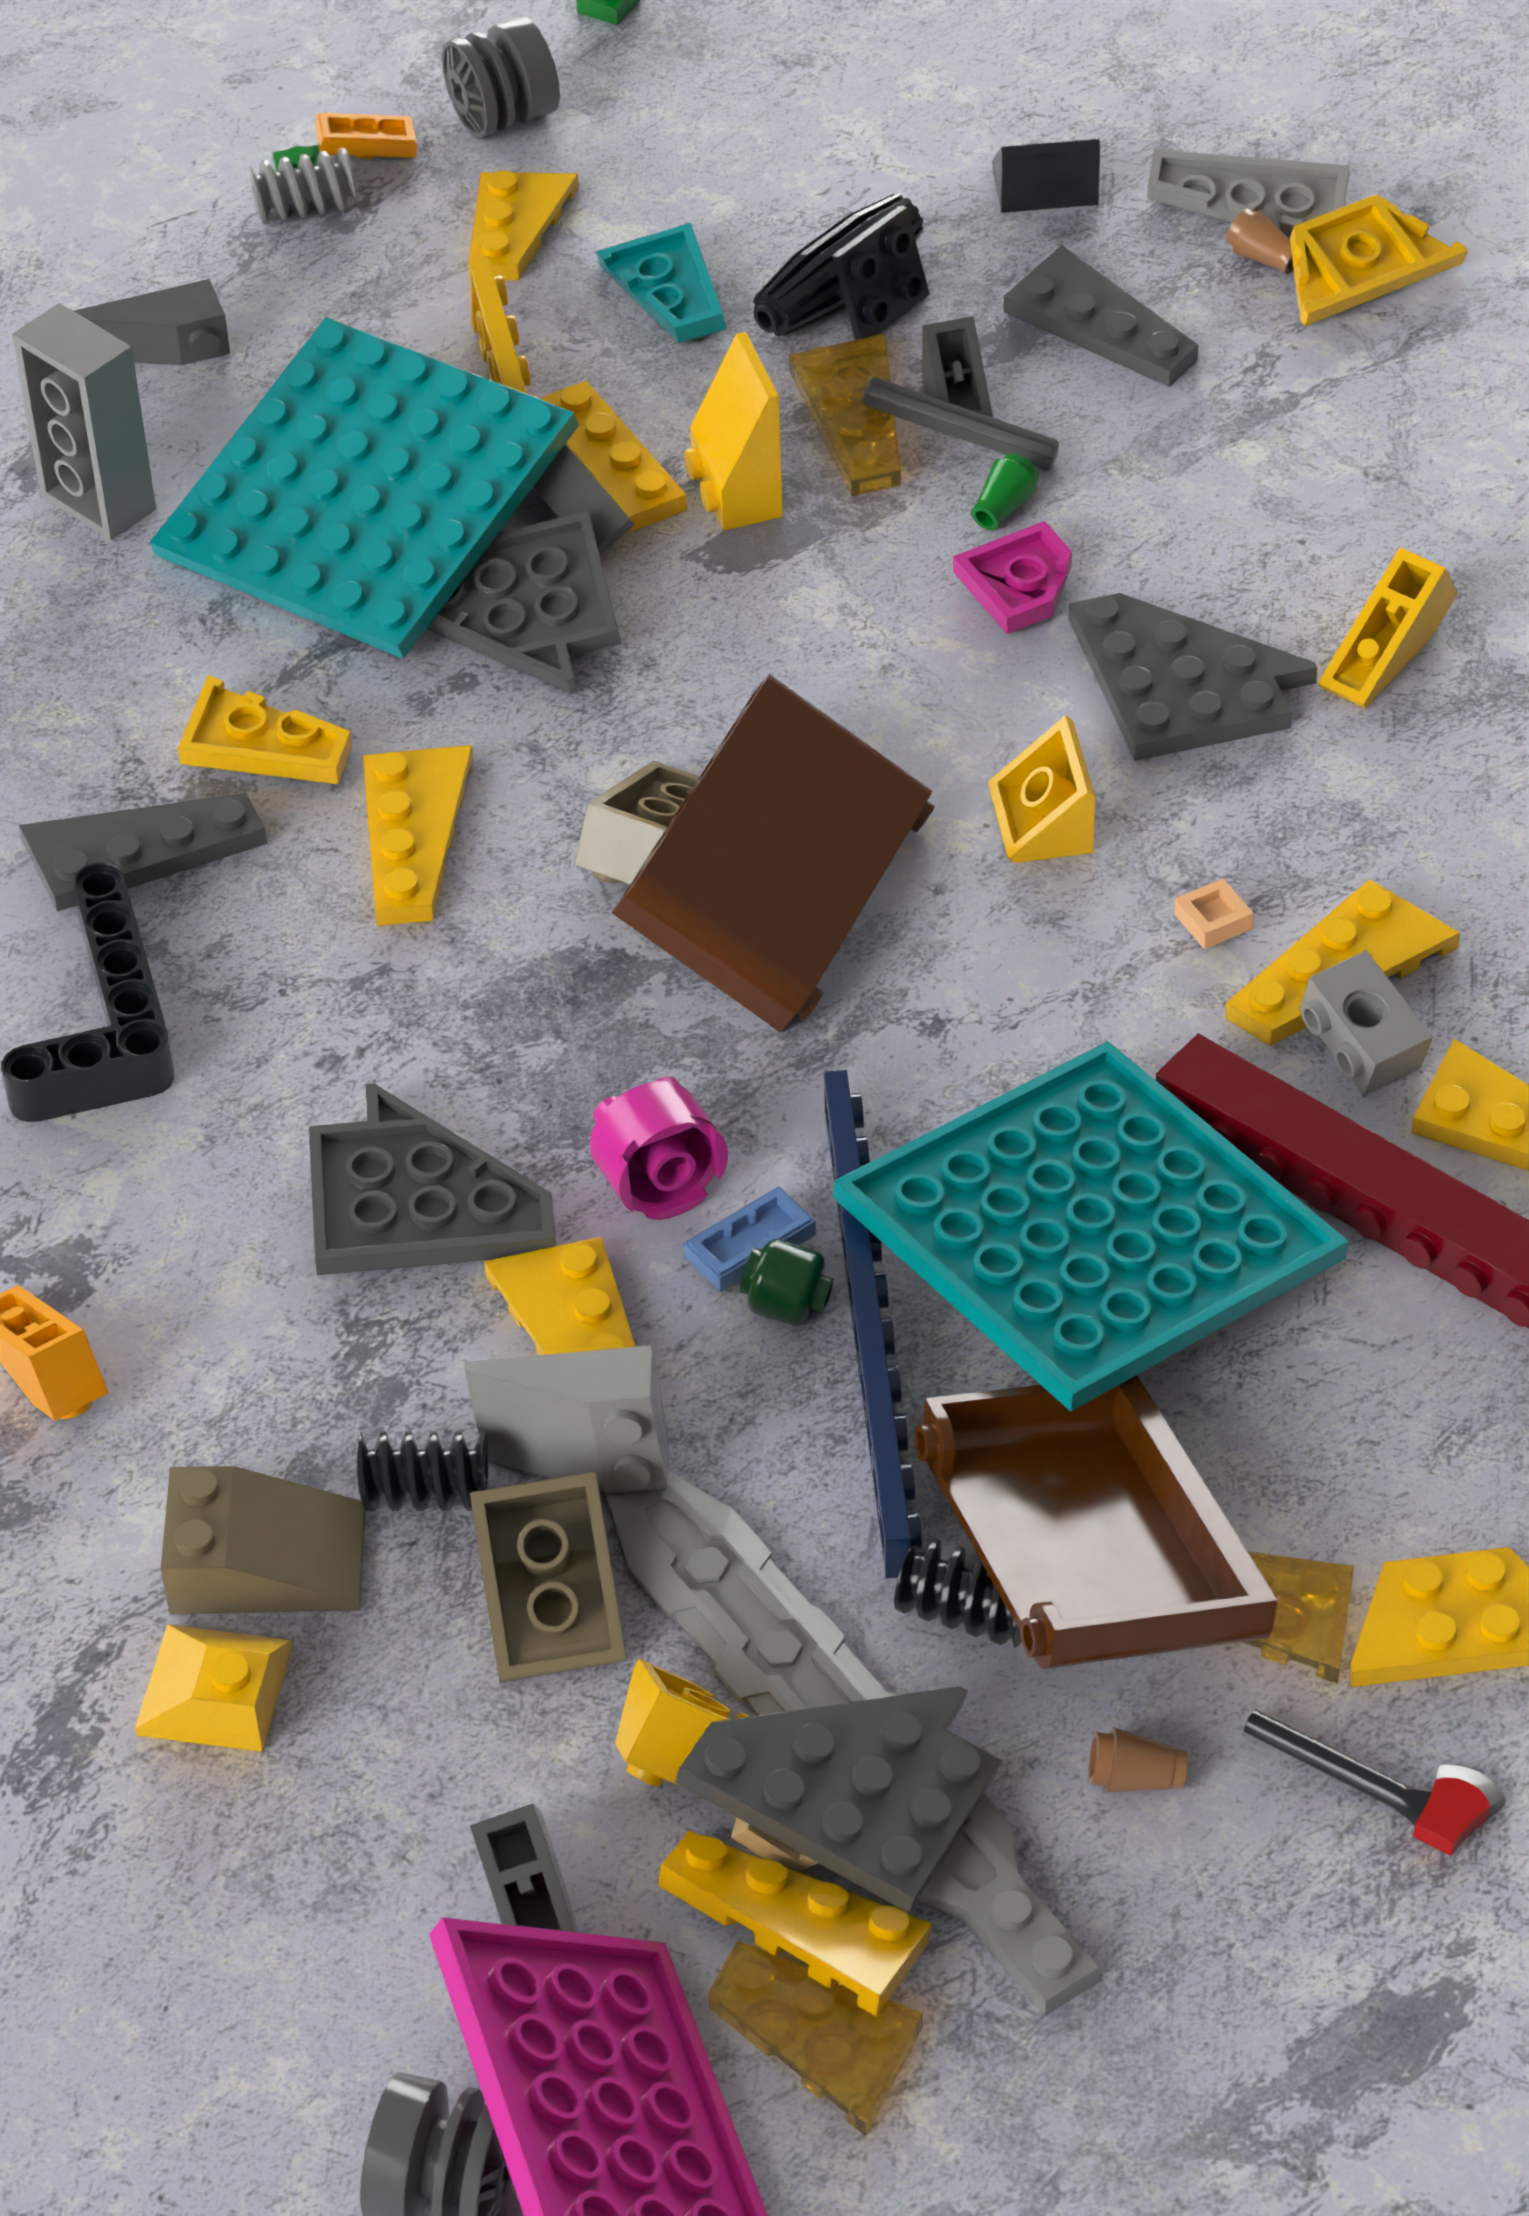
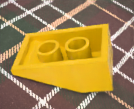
[684,332,783,531]

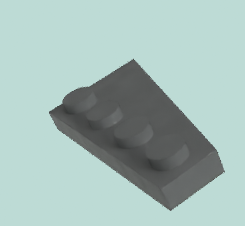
[1004,245,1198,387]
[19,793,267,912]

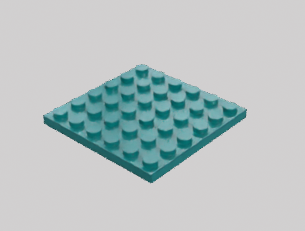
[149,317,579,659]
[833,1041,1349,1412]

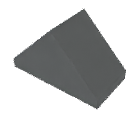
[922,316,993,417]

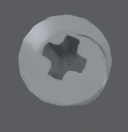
[249,148,356,224]

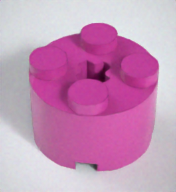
[590,1076,728,1220]

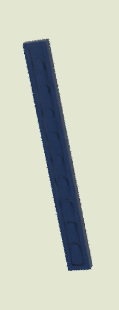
[823,1070,922,1579]

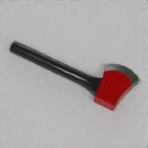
[1244,1709,1505,1856]

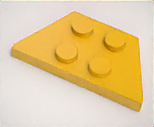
[1290,194,1468,326]
[1349,1547,1529,1687]

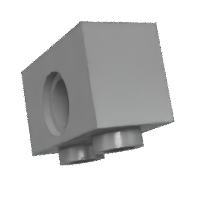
[1299,950,1433,1096]

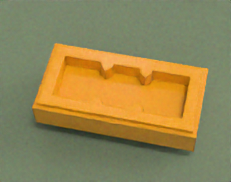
[315,113,418,159]

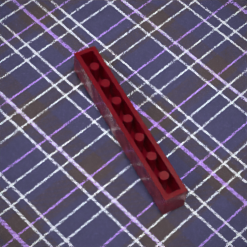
[1156,1033,1529,1329]

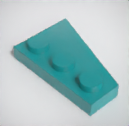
[596,222,727,343]

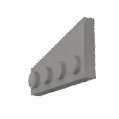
[1147,149,1349,238]

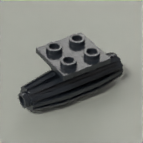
[753,193,930,344]

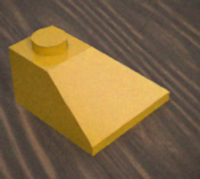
[135,1624,293,1752]

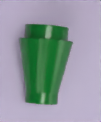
[971,453,1039,530]

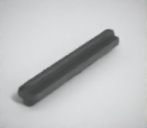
[863,377,1059,469]

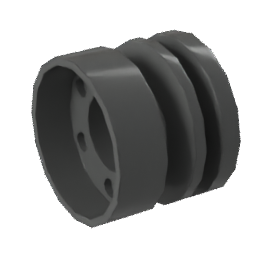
[441,15,560,139]
[360,2072,512,2216]

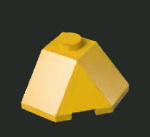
[615,1658,750,1787]

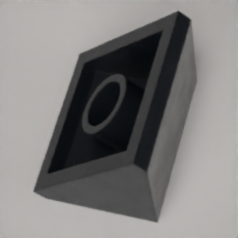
[992,139,1100,213]

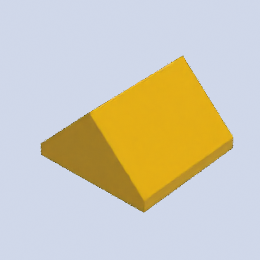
[988,715,1095,863]

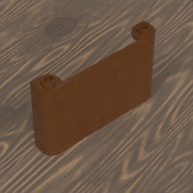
[611,673,935,1032]
[914,1375,1278,1669]

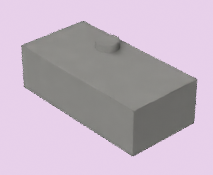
[12,303,156,540]

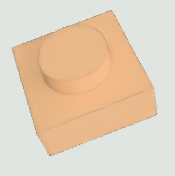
[1174,878,1254,950]

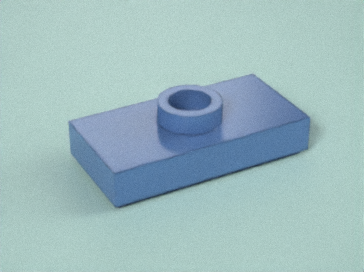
[683,1186,816,1292]

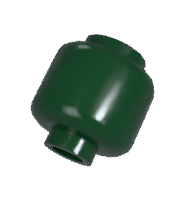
[740,1239,834,1326]

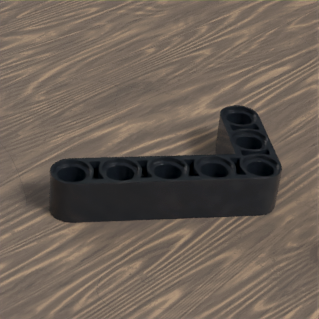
[1,862,174,1122]

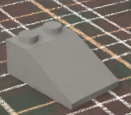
[465,1345,669,1494]

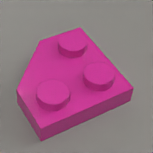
[953,521,1072,634]

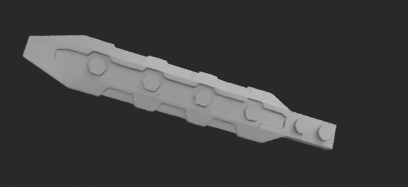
[604,1472,1100,2016]

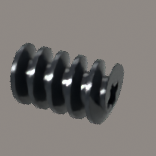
[357,1431,488,1511]
[894,1538,1022,1648]

